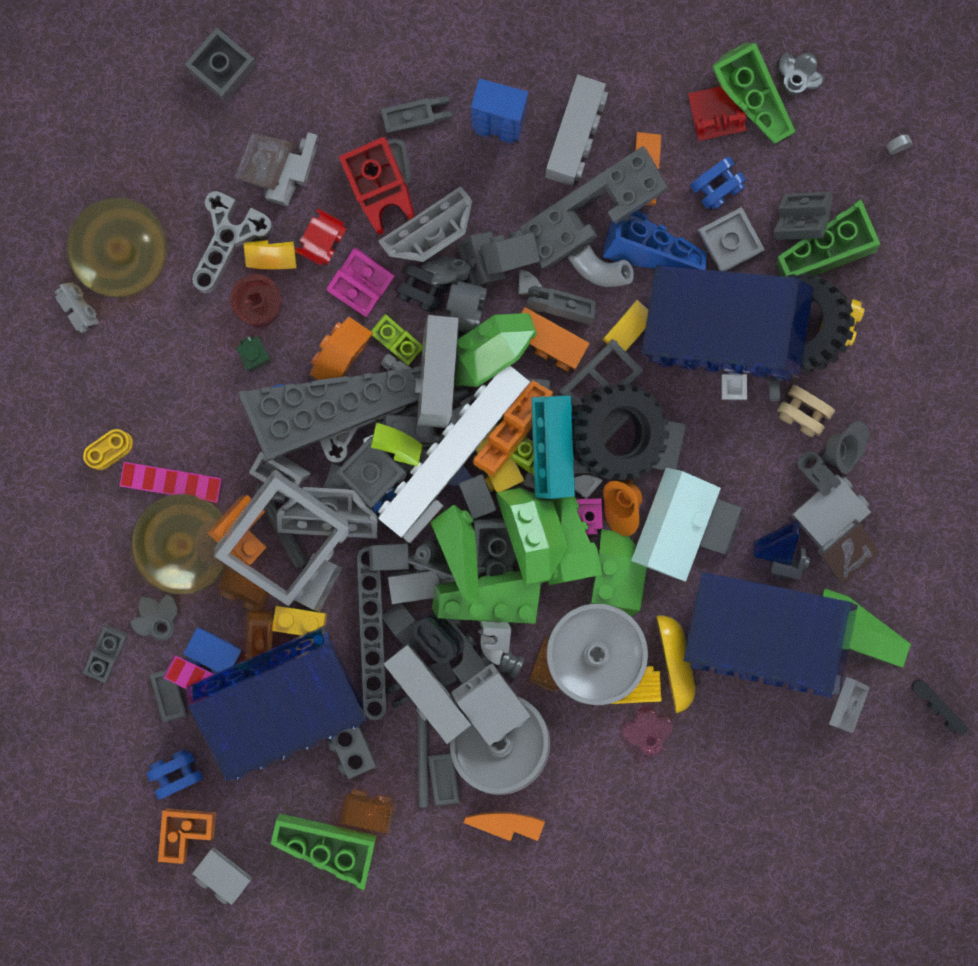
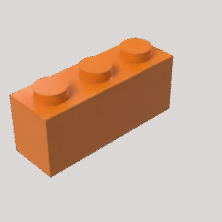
[522,307,590,372]

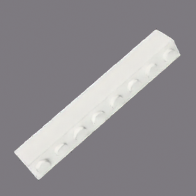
[378,366,530,538]

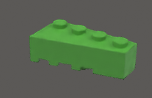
[432,571,541,624]
[271,813,377,890]

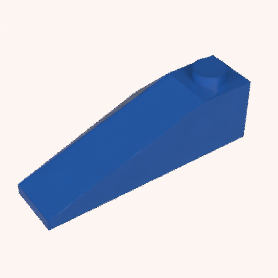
[603,210,706,274]

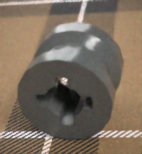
[497,651,525,680]

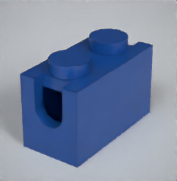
[183,627,244,678]

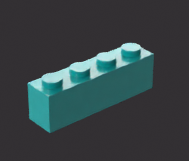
[531,396,575,499]

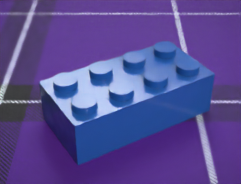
[471,79,528,144]

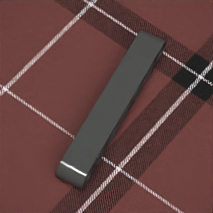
[356,547,386,720]

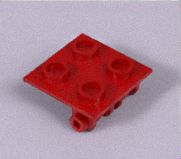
[688,86,747,141]

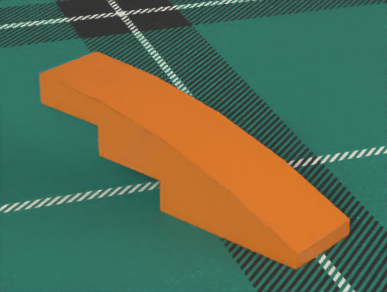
[474,380,553,477]

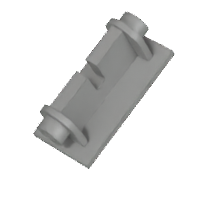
[55,282,99,334]

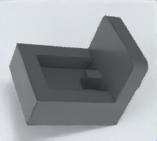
[770,547,810,579]

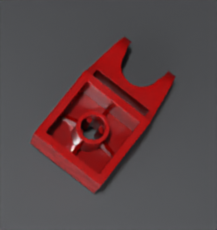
[339,137,415,235]

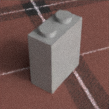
[790,475,871,552]
[451,663,531,746]

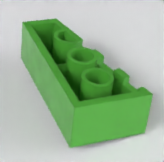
[776,200,880,281]

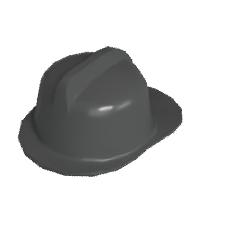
[822,421,869,474]

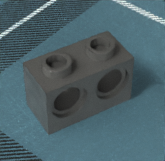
[327,720,377,779]

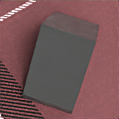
[459,475,496,519]
[369,544,411,571]
[382,603,422,652]

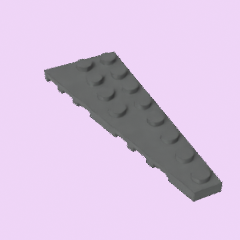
[238,366,421,462]

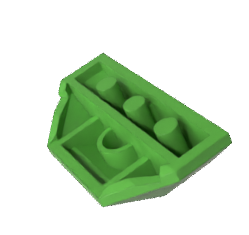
[454,313,537,387]
[496,488,568,586]
[590,529,647,617]

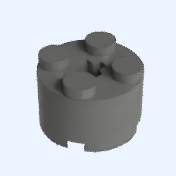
[446,280,487,334]

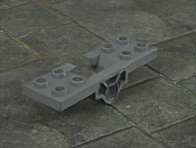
[520,146,669,270]

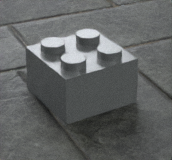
[184,27,257,103]

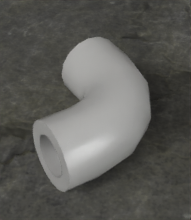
[568,243,634,287]

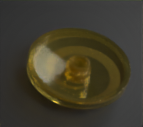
[67,198,168,298]
[131,494,227,594]

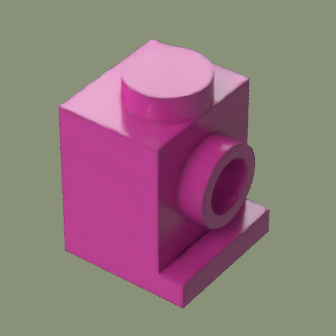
[576,498,602,535]

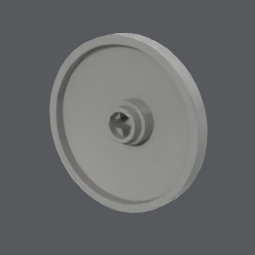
[546,604,648,705]
[450,697,550,795]

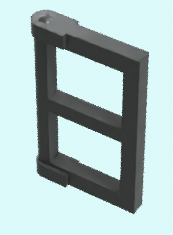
[559,339,643,407]

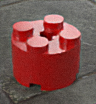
[295,208,347,266]

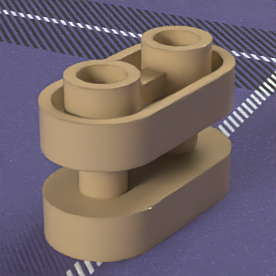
[777,385,835,438]

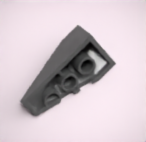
[471,515,516,579]

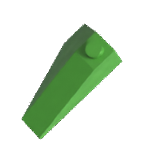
[548,496,602,585]

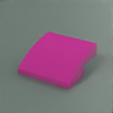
[326,247,396,317]

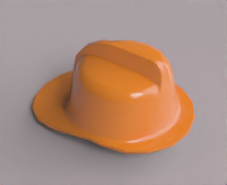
[603,479,642,536]

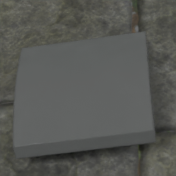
[774,192,832,240]

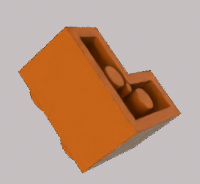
[309,317,373,380]
[207,495,266,566]
[158,808,216,864]

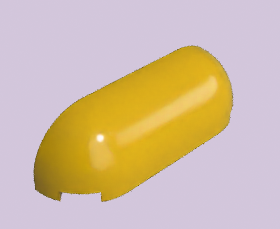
[656,615,696,713]

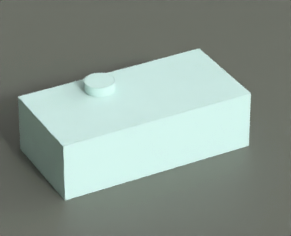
[631,468,721,581]

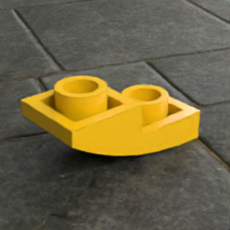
[243,240,296,269]
[603,300,655,351]

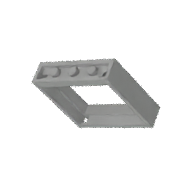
[214,470,349,606]

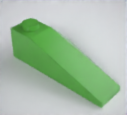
[712,43,795,143]
[431,505,479,606]
[819,588,911,667]

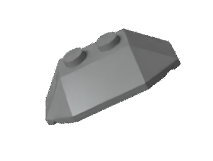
[378,186,472,262]
[277,487,378,538]

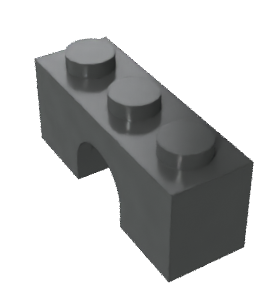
[446,619,491,684]

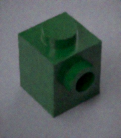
[236,336,272,372]

